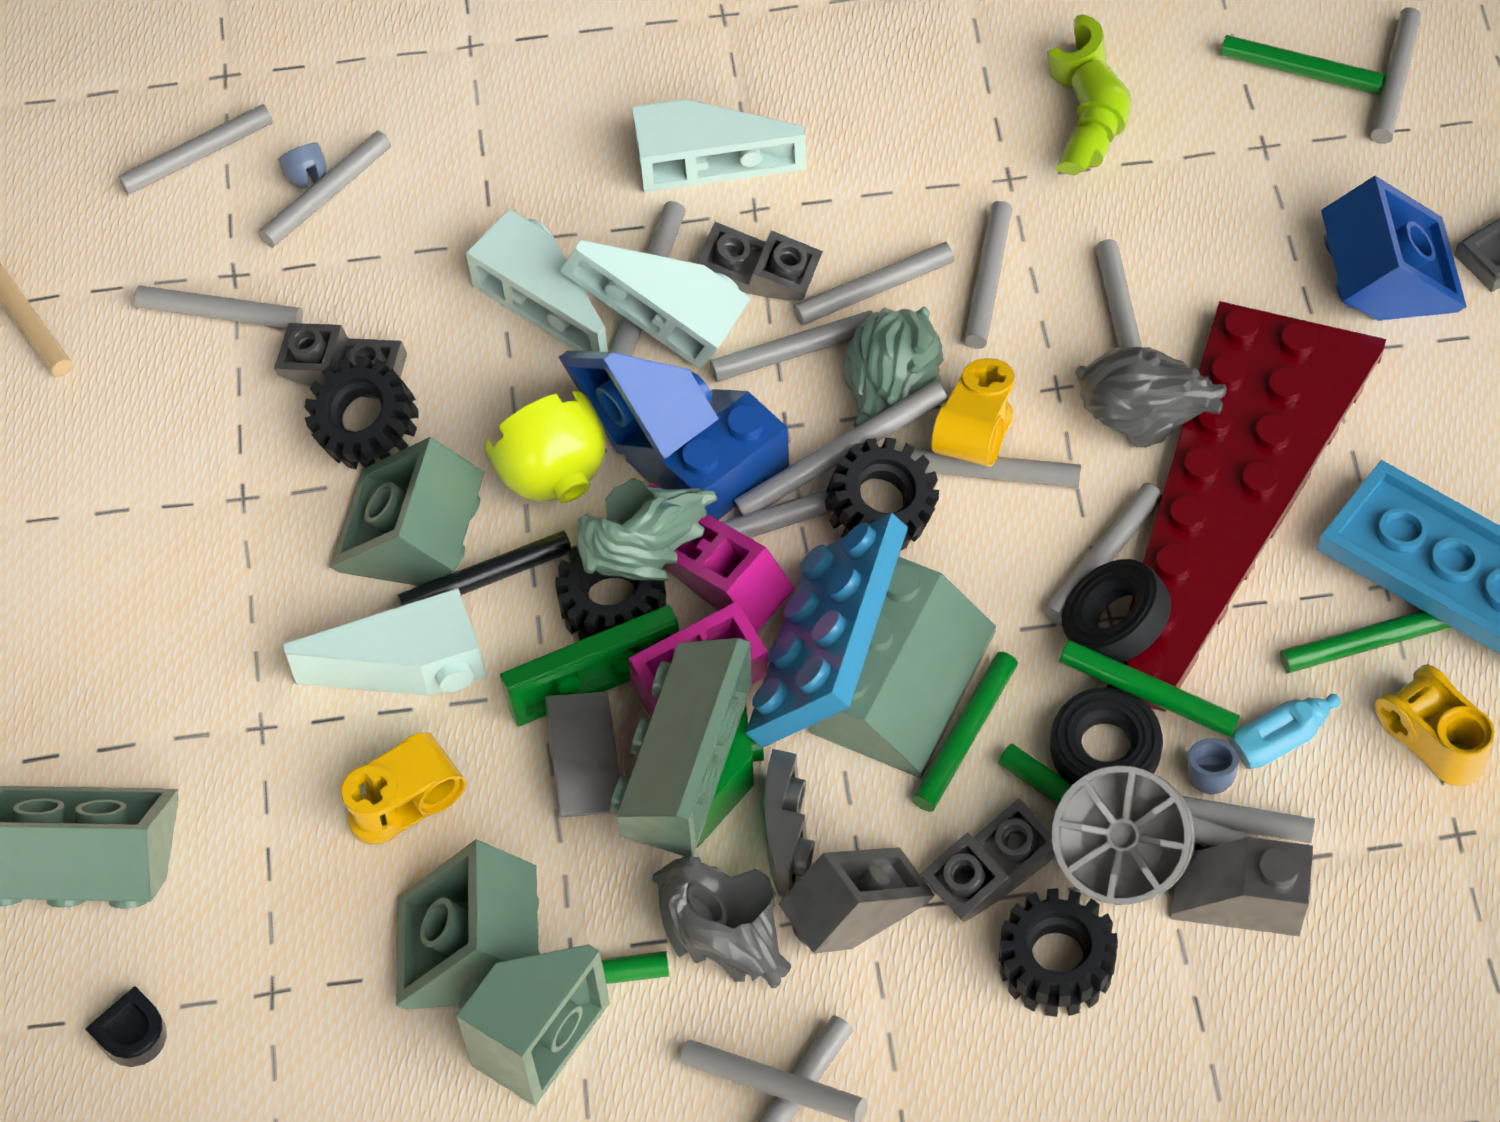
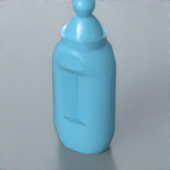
[1229,693,1341,769]

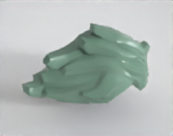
[842,306,944,427]
[577,478,718,581]

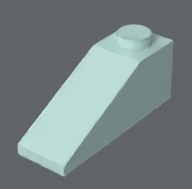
[632,99,806,192]
[466,209,608,352]
[560,240,751,370]
[283,588,486,696]

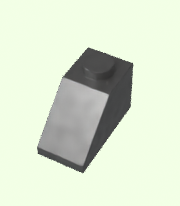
[1171,837,1313,936]
[779,847,935,954]

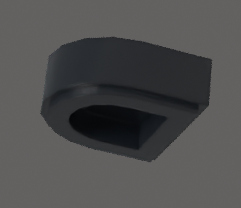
[85,986,167,1067]

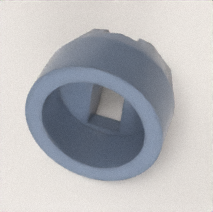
[278,142,326,188]
[1187,739,1239,795]

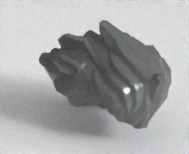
[1075,347,1227,448]
[652,855,792,988]

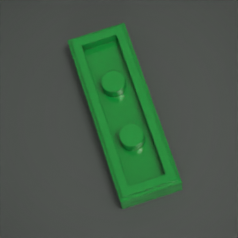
[499,605,680,727]

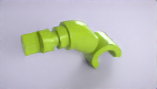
[1047,14,1131,175]

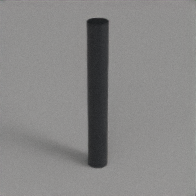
[397,530,572,606]

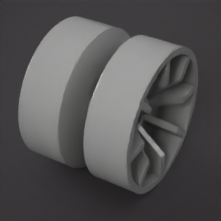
[1052,766,1196,905]

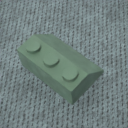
[809,557,996,778]
[610,638,752,856]
[0,786,178,909]

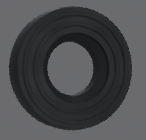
[1062,559,1171,663]
[1050,687,1163,785]

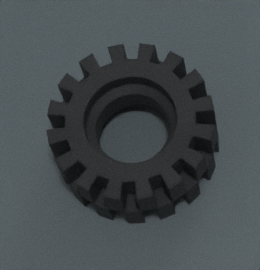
[304,356,419,470]
[825,437,939,550]
[555,545,667,641]
[998,888,1118,1017]

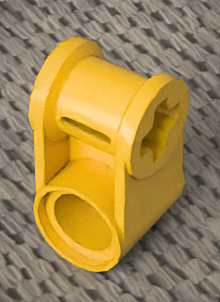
[932,358,1015,467]
[1375,664,1495,786]
[341,732,467,844]

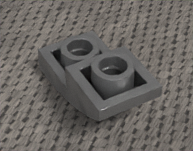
[697,222,823,300]
[274,323,407,399]
[545,691,619,818]
[764,749,815,897]
[920,798,1055,923]

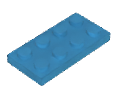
[1317,460,1500,655]
[745,512,908,748]

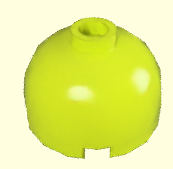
[485,391,605,503]

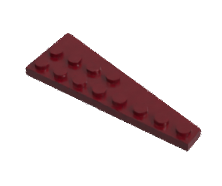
[1107,301,1386,712]

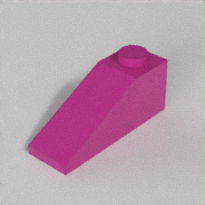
[648,482,795,633]

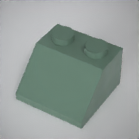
[330,437,485,586]
[396,839,540,1010]
[456,944,610,1106]

